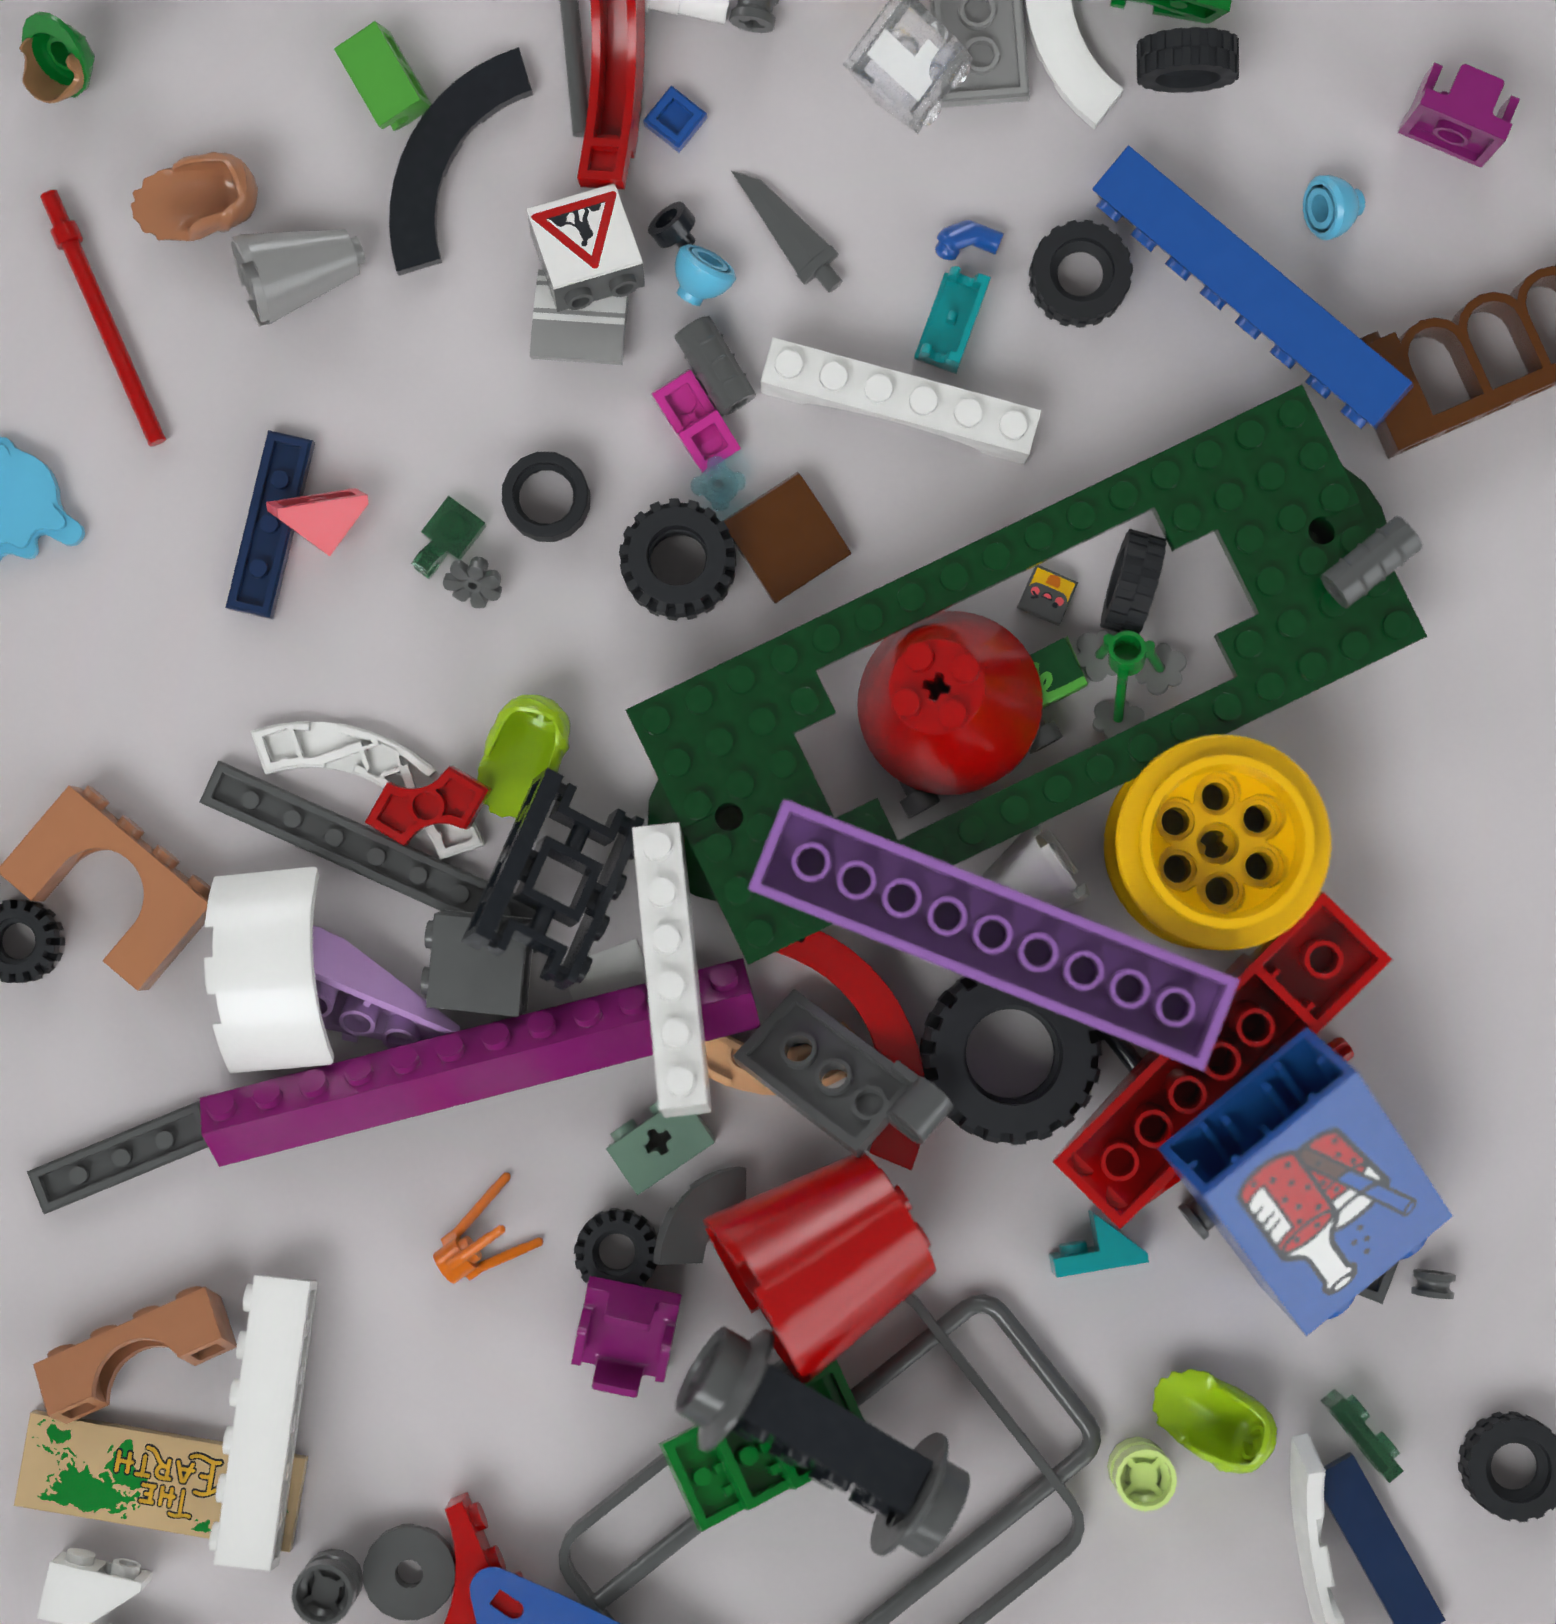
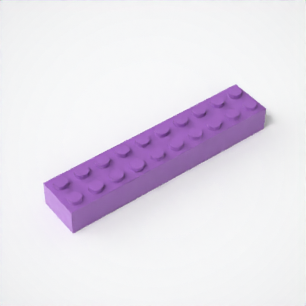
[748,799,1239,1071]

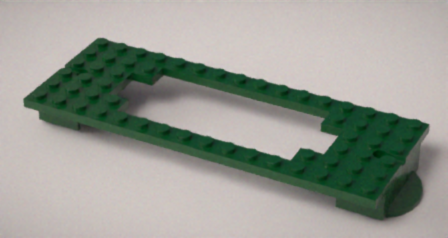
[626,384,1428,965]

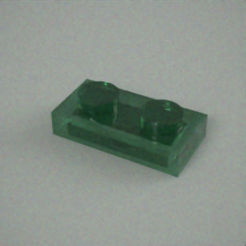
[1320,1389,1404,1483]

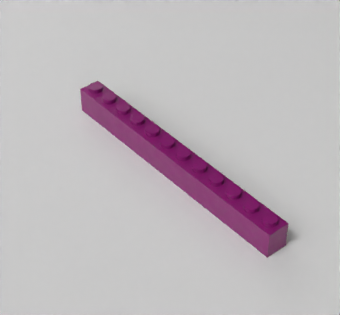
[200,958,761,1167]

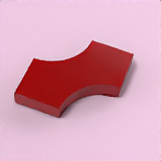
[365,766,492,846]

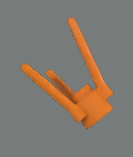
[433,1172,544,1284]

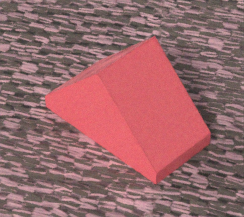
[266,488,369,556]

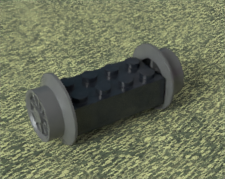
[675,1326,970,1558]

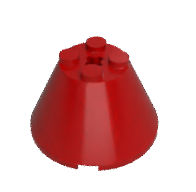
[857,611,1043,796]

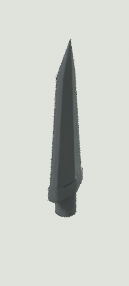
[732,171,843,293]

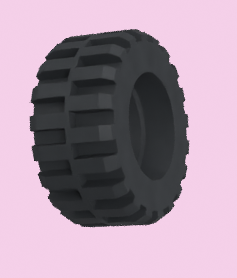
[920,976,1102,1145]

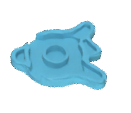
[0,437,85,561]

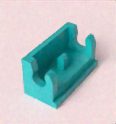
[914,266,991,374]

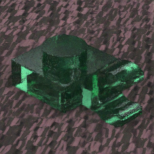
[411,495,486,579]

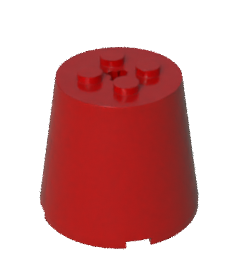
[702,1152,936,1384]

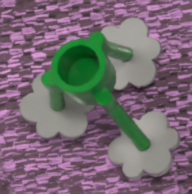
[1076,630,1187,739]

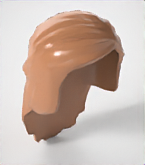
[131,152,258,241]

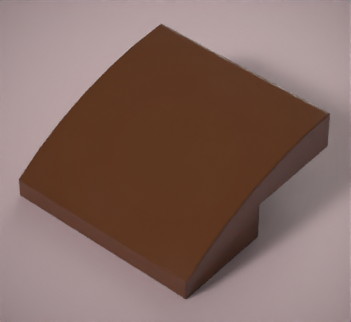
[723,472,852,604]

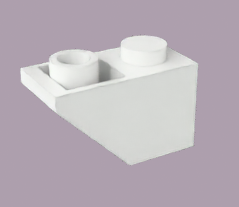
[37,1548,153,1624]

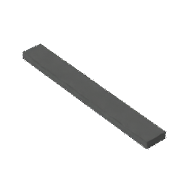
[199,760,537,953]

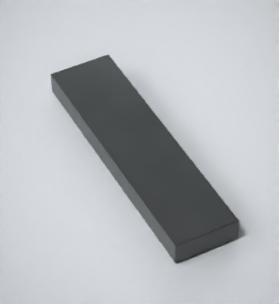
[27,1101,208,1214]

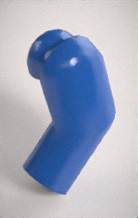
[935,220,1004,261]

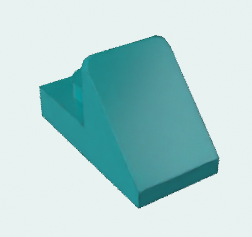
[1049,1210,1149,1278]

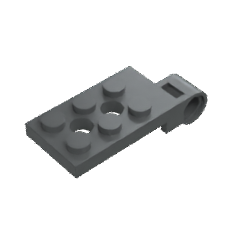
[733,989,954,1158]

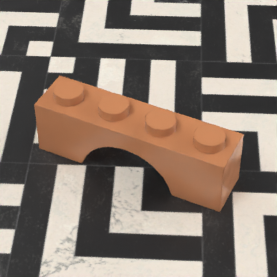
[33,1286,237,1424]

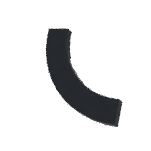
[389,47,533,276]

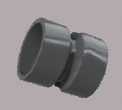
[291,1549,363,1624]

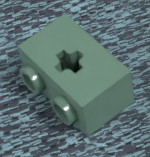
[606,1101,716,1196]

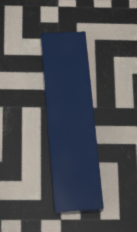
[225,430,315,620]
[1324,1452,1446,1624]

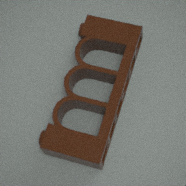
[1360,265,1556,459]

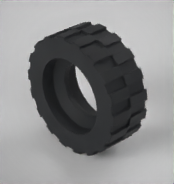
[1136,27,1239,93]
[1028,220,1133,328]
[1100,529,1167,634]
[1458,1411,1556,1522]

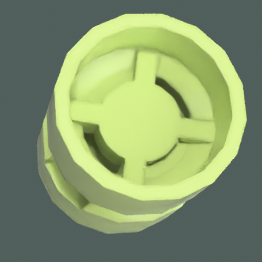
[1107,1437,1177,1511]

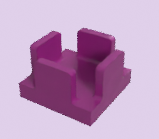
[1398,62,1520,168]
[571,1276,682,1398]

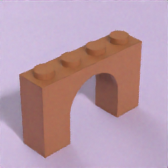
[0,785,211,991]

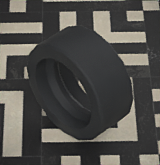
[502,452,590,542]

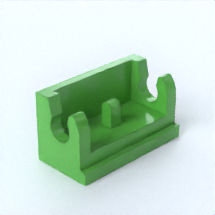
[334,21,432,131]

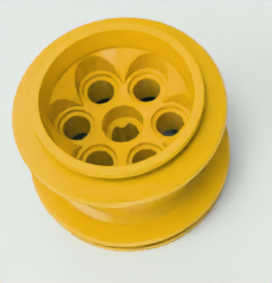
[1104,735,1332,950]

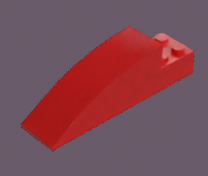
[1052,891,1393,1230]

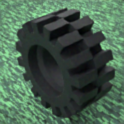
[0,900,65,983]
[574,1208,657,1286]

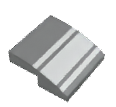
[530,270,629,365]

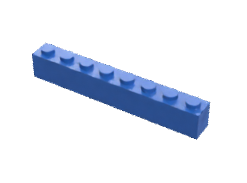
[1092,145,1414,430]

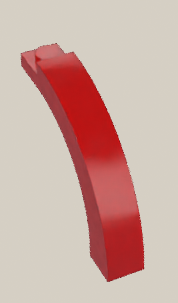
[577,0,645,190]
[776,931,924,1171]

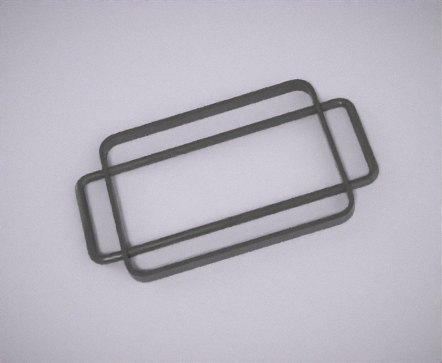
[559,1293,1101,1624]

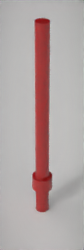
[40,190,166,447]

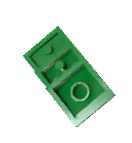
[659,1360,864,1532]

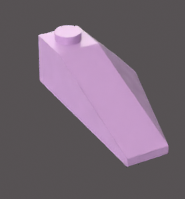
[313,925,460,1049]

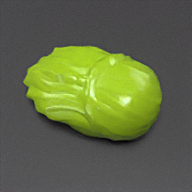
[477,694,570,818]
[1152,1369,1277,1474]

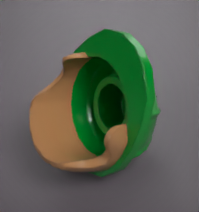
[19,11,95,103]

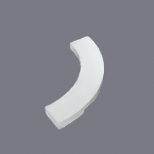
[1024,0,1123,129]
[251,721,485,860]
[1290,1433,1345,1624]

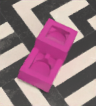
[651,369,741,473]

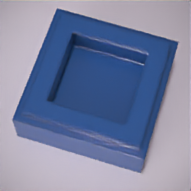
[643,86,707,153]

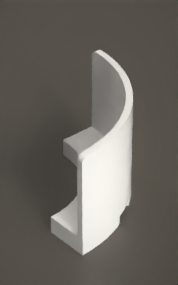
[204,867,335,1073]

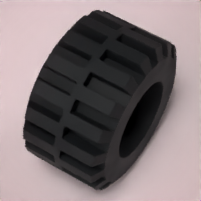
[619,498,736,621]

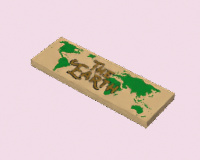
[14,1410,309,1552]

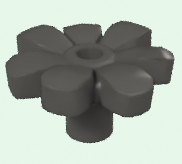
[443,557,502,609]

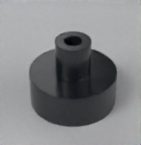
[648,202,696,248]

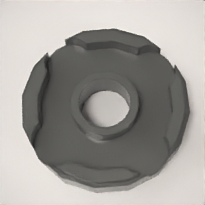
[363,1524,456,1621]

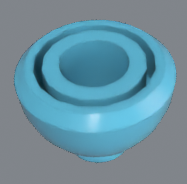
[1303,175,1365,240]
[675,244,736,306]

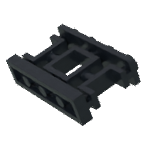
[461,768,645,991]

